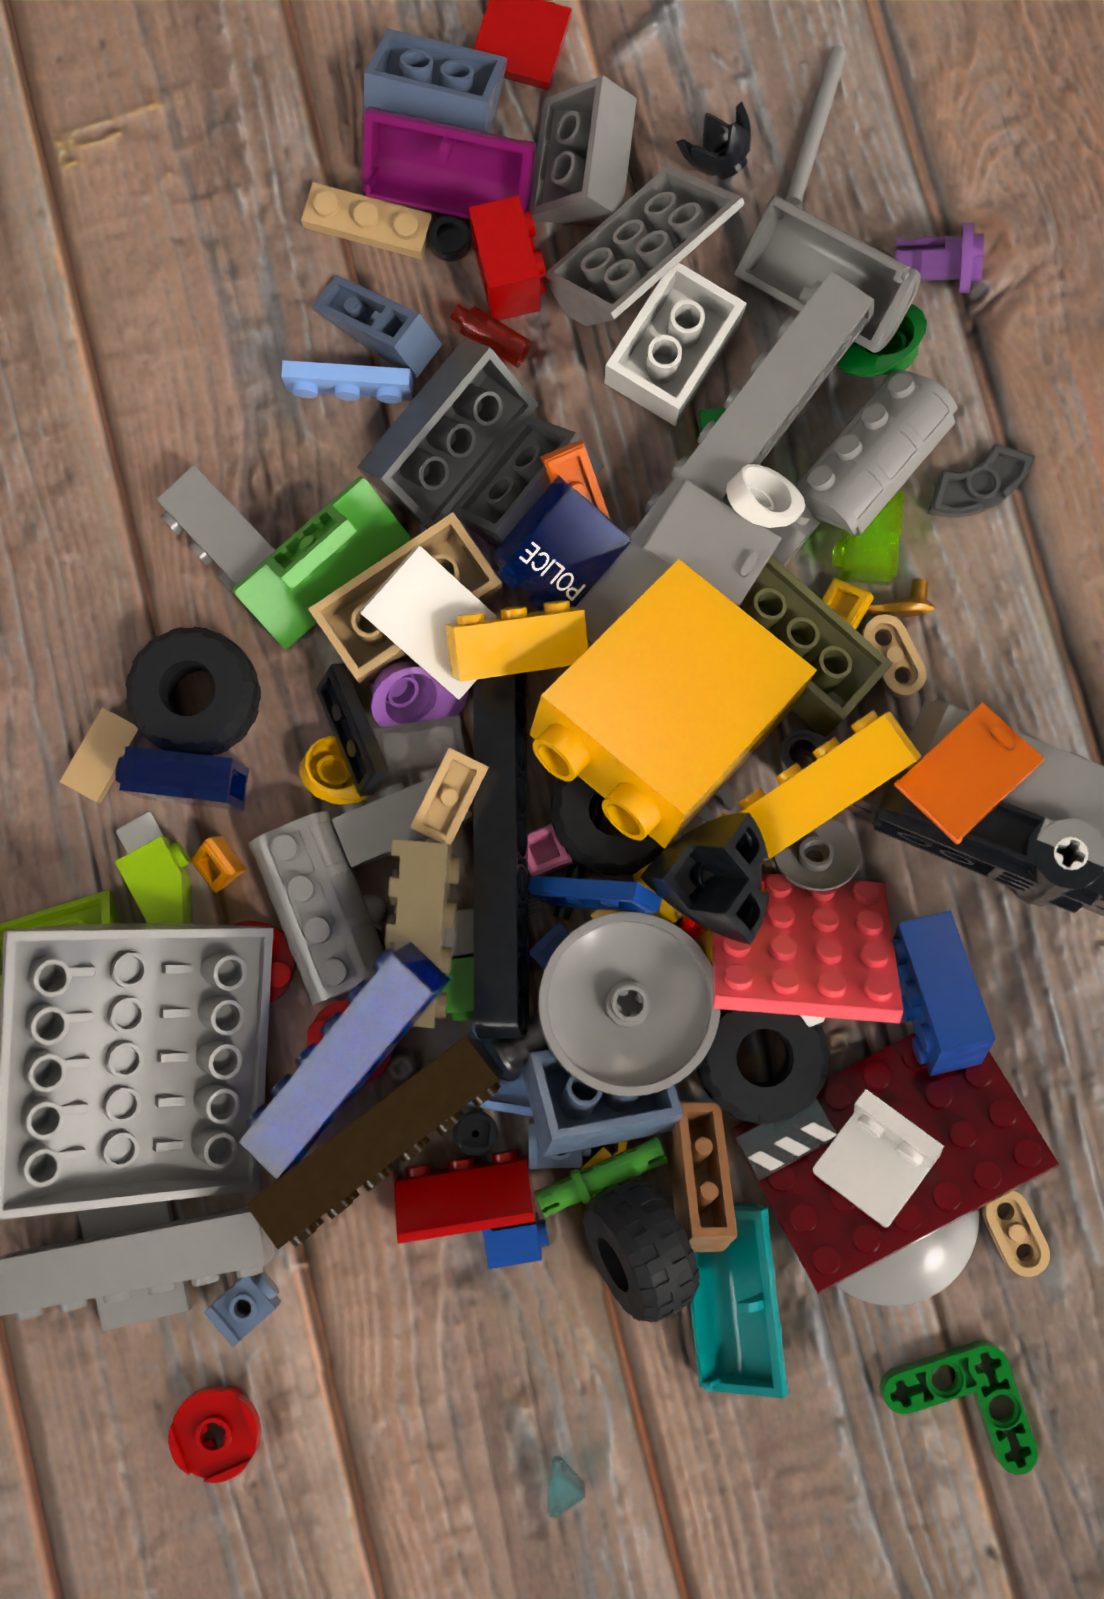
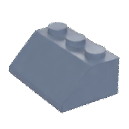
[363,28,507,133]

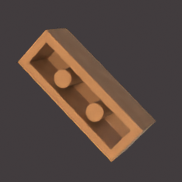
[666,1103,737,1252]

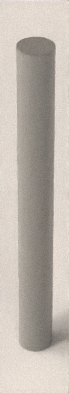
[785,46,847,205]

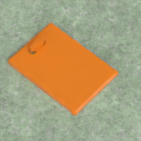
[894,702,1045,844]

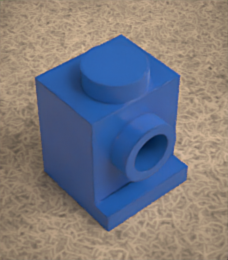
[482,1217,549,1269]

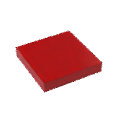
[473,0,572,91]

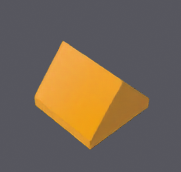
[191,836,247,893]

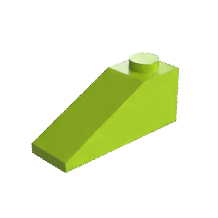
[114,836,193,924]

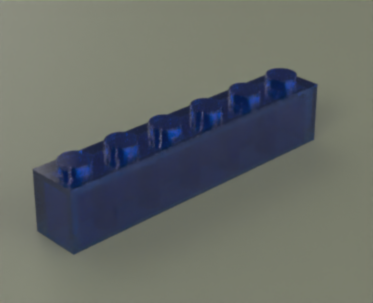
[239,942,451,1180]

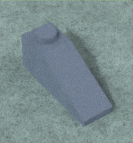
[312,275,443,377]

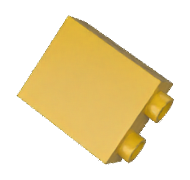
[529,559,817,849]

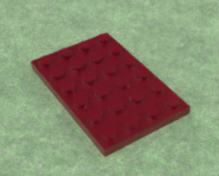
[730,1032,1059,1294]

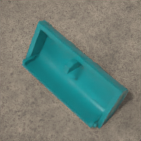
[690,1204,789,1399]

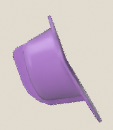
[369,662,468,730]

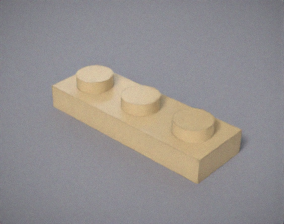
[301,182,434,259]

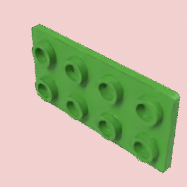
[232,476,410,649]

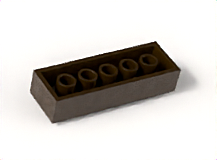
[245,1031,504,1249]

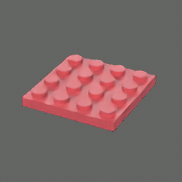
[711,873,903,1023]

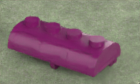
[362,106,536,220]

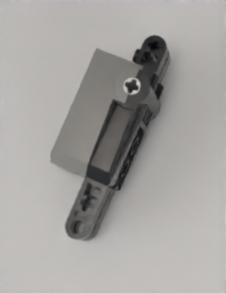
[780,700,1104,917]

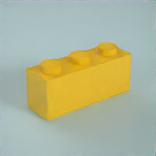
[445,600,588,682]

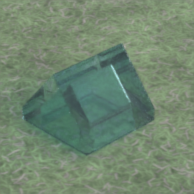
[547,1456,586,1518]

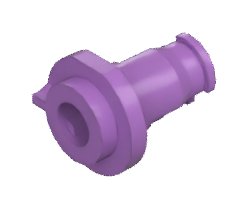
[896,222,984,293]

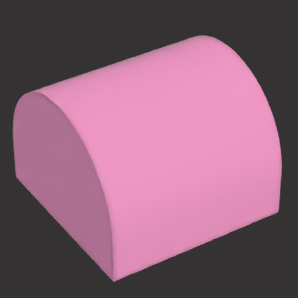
[528,823,573,876]

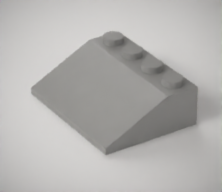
[544,166,745,326]

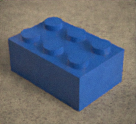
[891,910,996,1076]

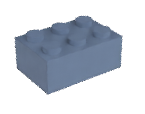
[522,1050,683,1157]

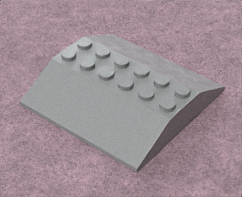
[0,923,273,1220]

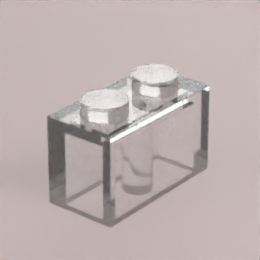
[372,716,467,777]

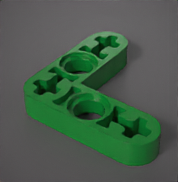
[879,1340,1038,1475]

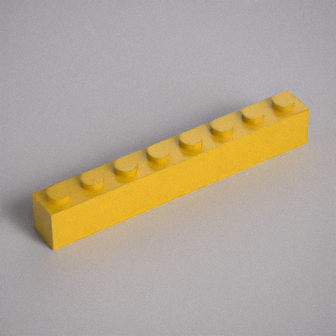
[590,710,922,923]

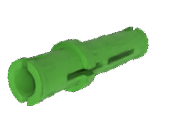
[534,1136,668,1218]

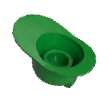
[837,304,927,377]

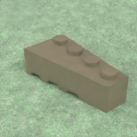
[379,839,461,1028]

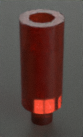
[450,304,533,368]

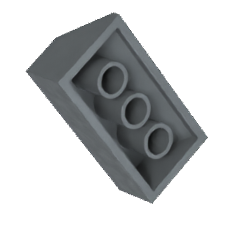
[357,339,539,529]

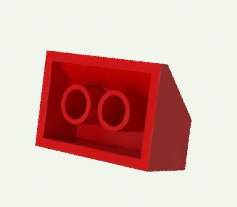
[394,1150,536,1244]

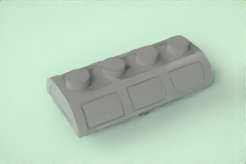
[734,194,921,353]
[794,370,958,536]
[248,811,388,1006]

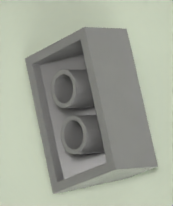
[529,75,637,227]

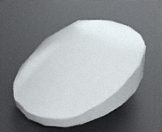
[726,464,805,528]

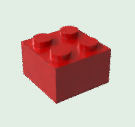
[468,195,546,322]

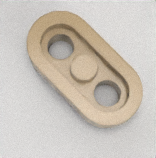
[861,614,926,698]
[981,1191,1050,1277]

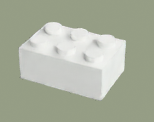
[604,263,747,426]

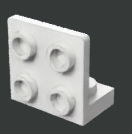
[813,1089,944,1227]

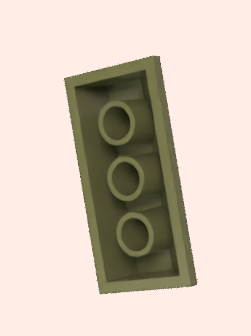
[739,555,893,737]

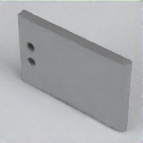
[642,479,782,607]

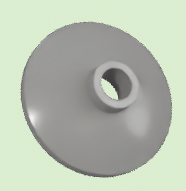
[773,818,861,891]

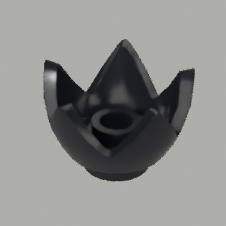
[676,101,751,180]

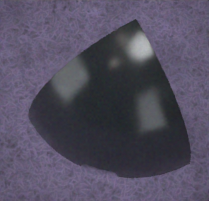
[640,813,769,944]

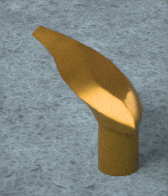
[865,578,935,617]

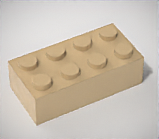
[308,512,504,689]

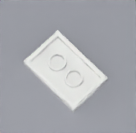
[359,545,497,700]

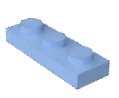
[281,360,414,404]

